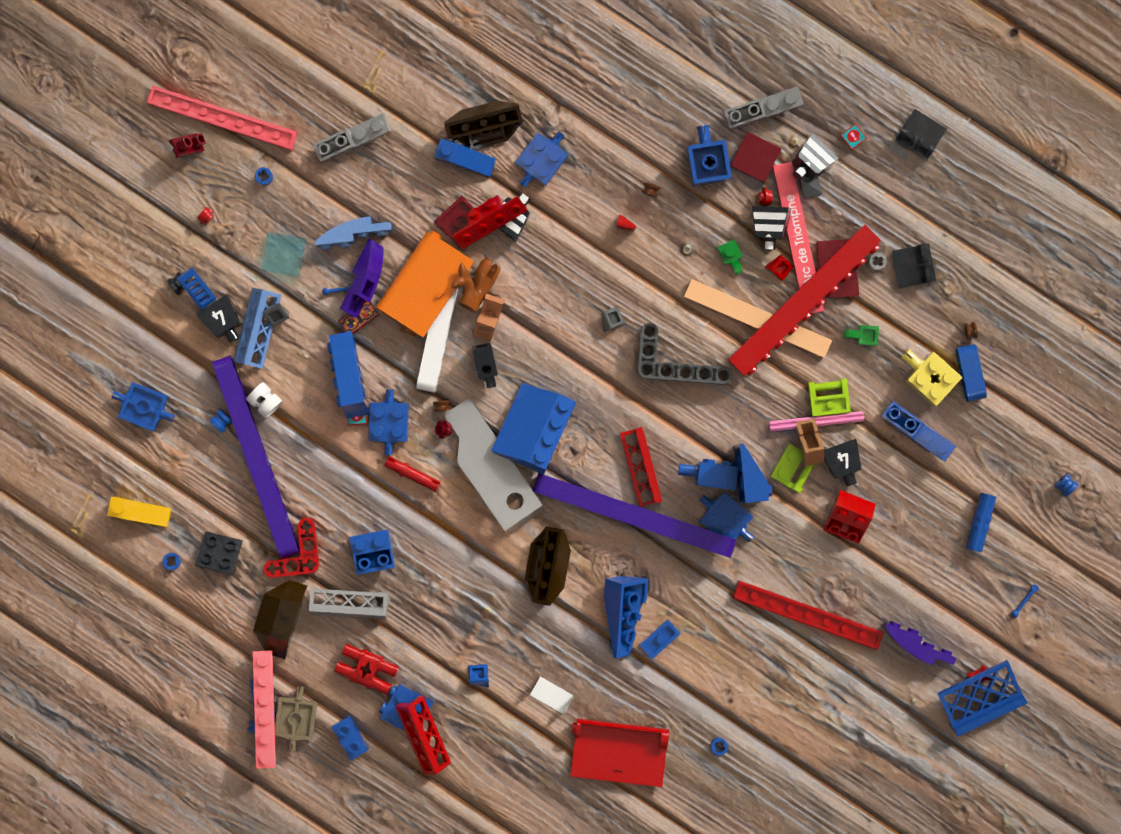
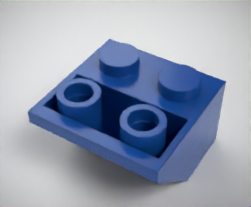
[349,529,395,575]

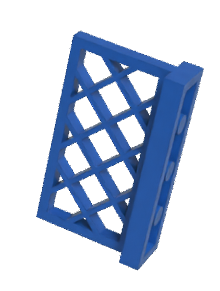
[937,660,1027,736]

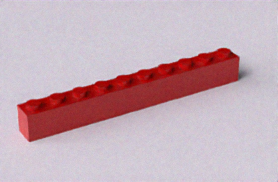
[727,225,881,377]

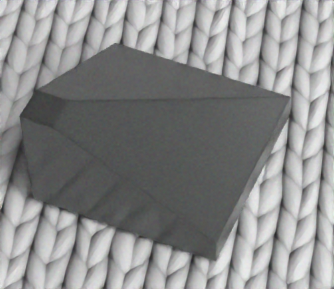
[799,177,823,199]
[263,303,289,327]
[601,306,625,333]

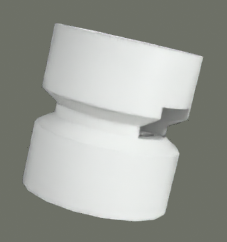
[246,382,283,419]

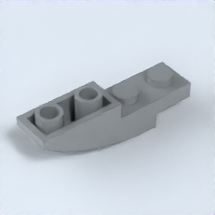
[724,86,804,129]
[313,113,392,162]

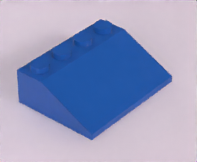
[491,383,576,475]
[734,443,772,503]

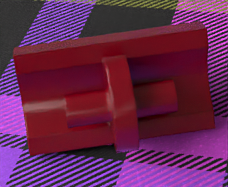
[169,133,206,158]

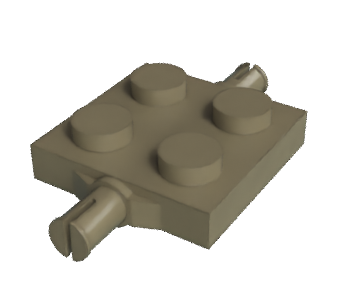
[275,686,318,752]

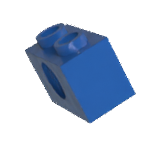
[332,715,369,760]

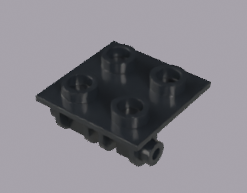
[895,109,947,161]
[891,244,937,288]
[195,532,243,575]

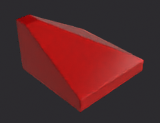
[617,215,636,231]
[764,255,794,281]

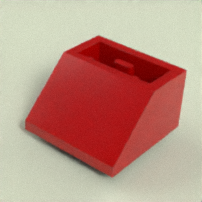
[823,490,876,544]

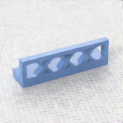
[234,288,281,369]

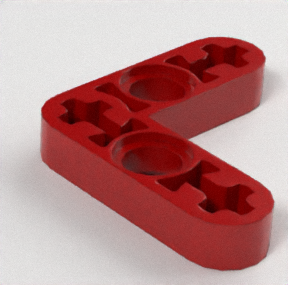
[263,518,320,578]

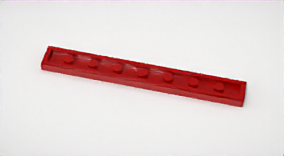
[732,580,884,650]

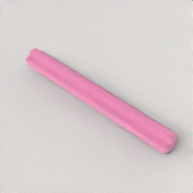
[769,411,864,432]

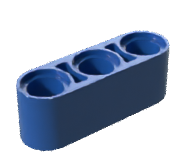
[955,344,987,402]

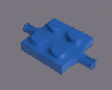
[515,131,569,188]
[111,382,175,432]
[369,390,409,455]
[699,492,754,542]

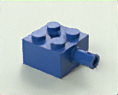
[686,125,732,187]
[678,459,739,490]

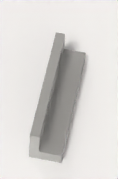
[309,588,388,620]

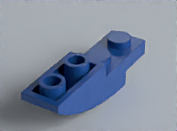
[882,401,956,462]

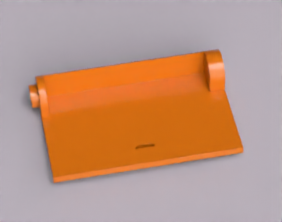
[376,230,474,338]

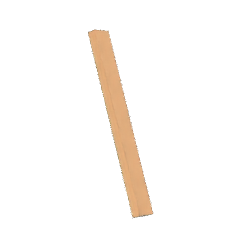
[684,279,832,358]

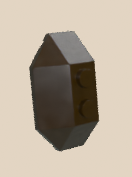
[444,101,523,150]
[524,526,571,606]
[253,580,308,659]

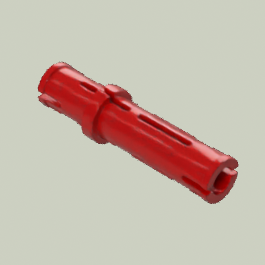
[384,456,441,492]

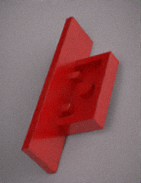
[452,195,528,249]

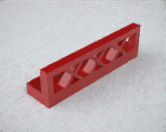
[620,427,662,507]
[396,695,451,775]

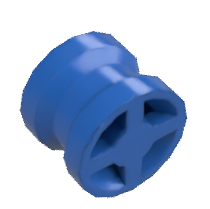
[209,409,232,433]
[1054,473,1079,497]

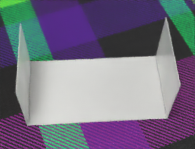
[529,677,574,715]

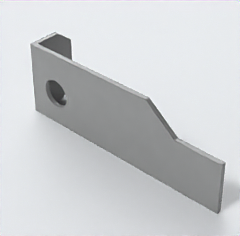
[444,398,544,534]

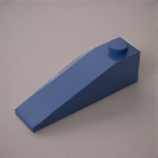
[604,576,648,659]

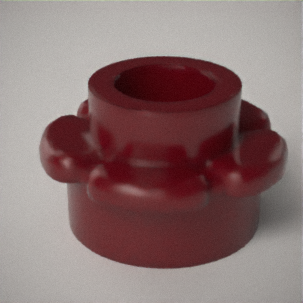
[435,420,452,439]

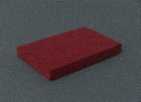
[817,239,859,299]

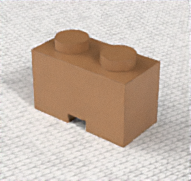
[796,418,824,466]

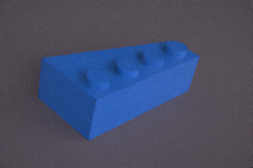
[327,331,370,419]

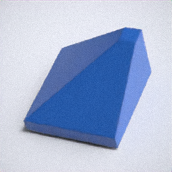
[468,664,489,687]

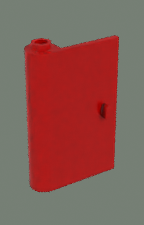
[570,718,669,787]

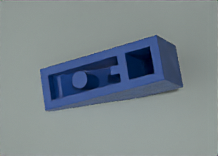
[435,139,496,177]

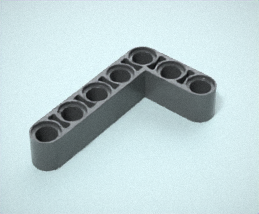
[638,323,732,385]

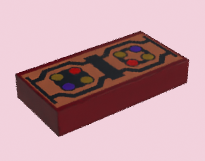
[338,301,380,334]

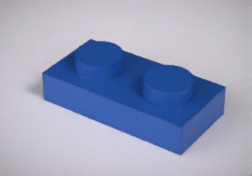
[639,619,681,659]

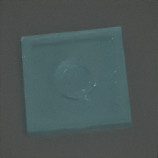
[261,232,306,277]

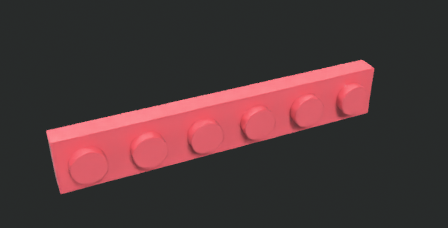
[253,651,276,769]

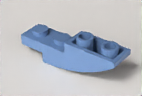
[315,216,392,250]

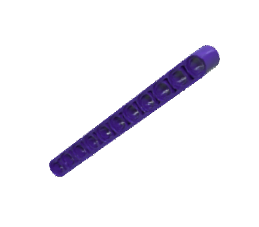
[212,355,300,558]
[532,473,737,558]

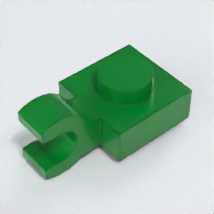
[717,239,743,275]
[844,325,879,346]

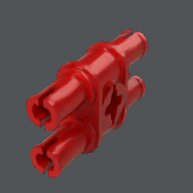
[334,644,399,695]

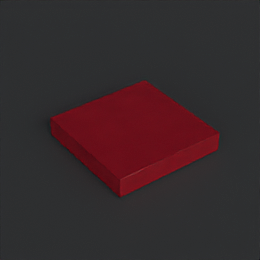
[730,132,782,183]
[434,195,474,249]

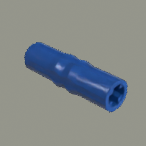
[966,493,997,552]

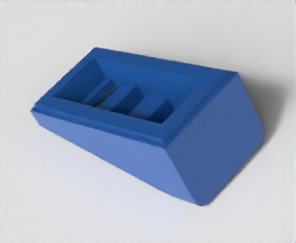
[177,267,216,309]

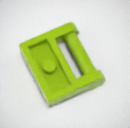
[808,378,851,417]
[770,443,817,494]

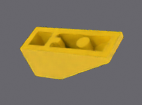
[107,497,172,527]

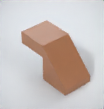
[473,294,505,341]

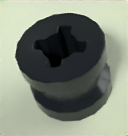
[167,272,188,296]

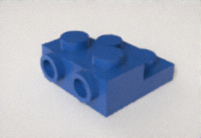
[379,683,433,731]

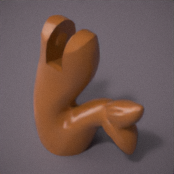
[452,258,501,313]

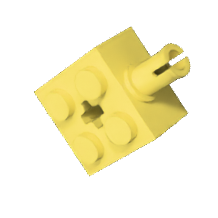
[901,349,962,407]

